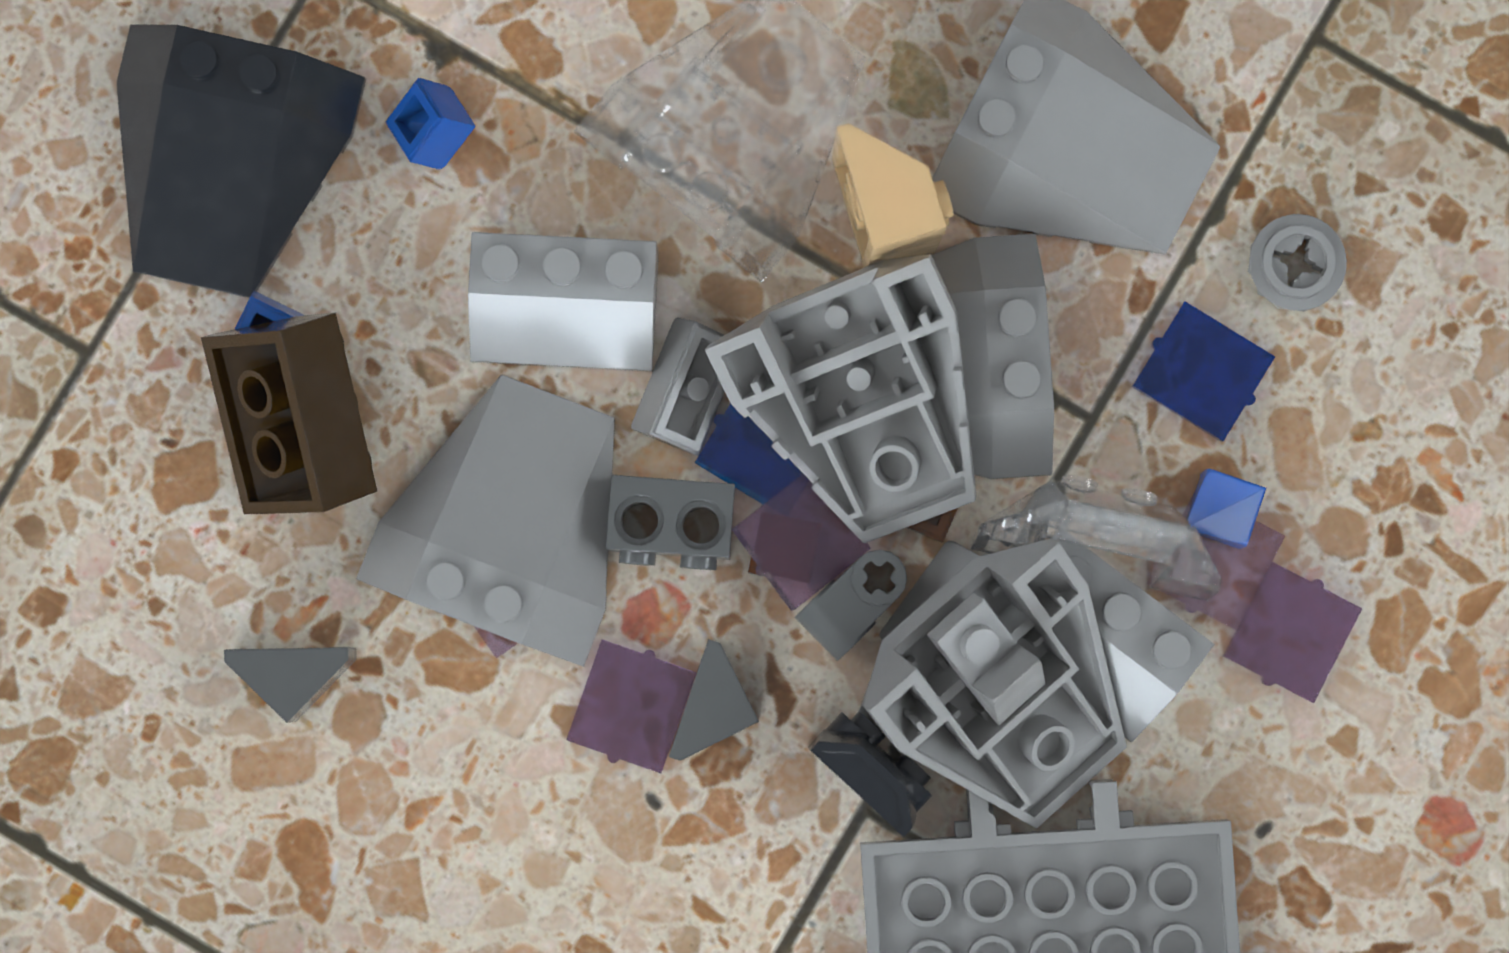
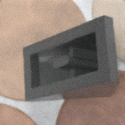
[669,639,759,761]
[224,647,357,723]

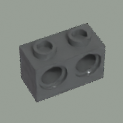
[606,475,735,570]

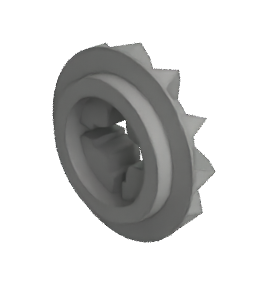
[1248,214,1347,312]

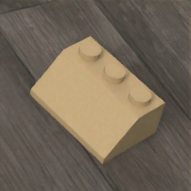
[832,123,953,268]

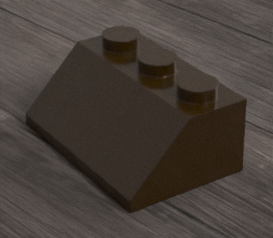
[201,313,377,514]

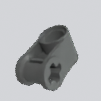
[794,549,907,661]

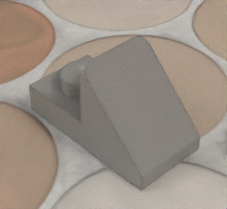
[927,593,1045,725]

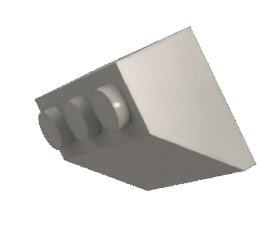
[468,232,659,371]
[1055,532,1215,742]

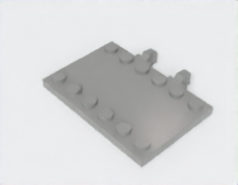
[860,779,1240,953]

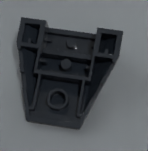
[116,24,366,298]

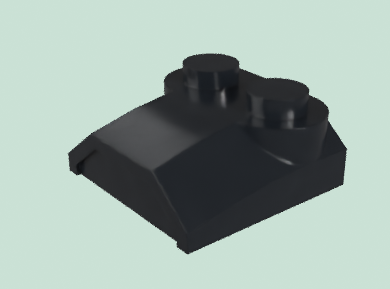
[808,711,932,837]

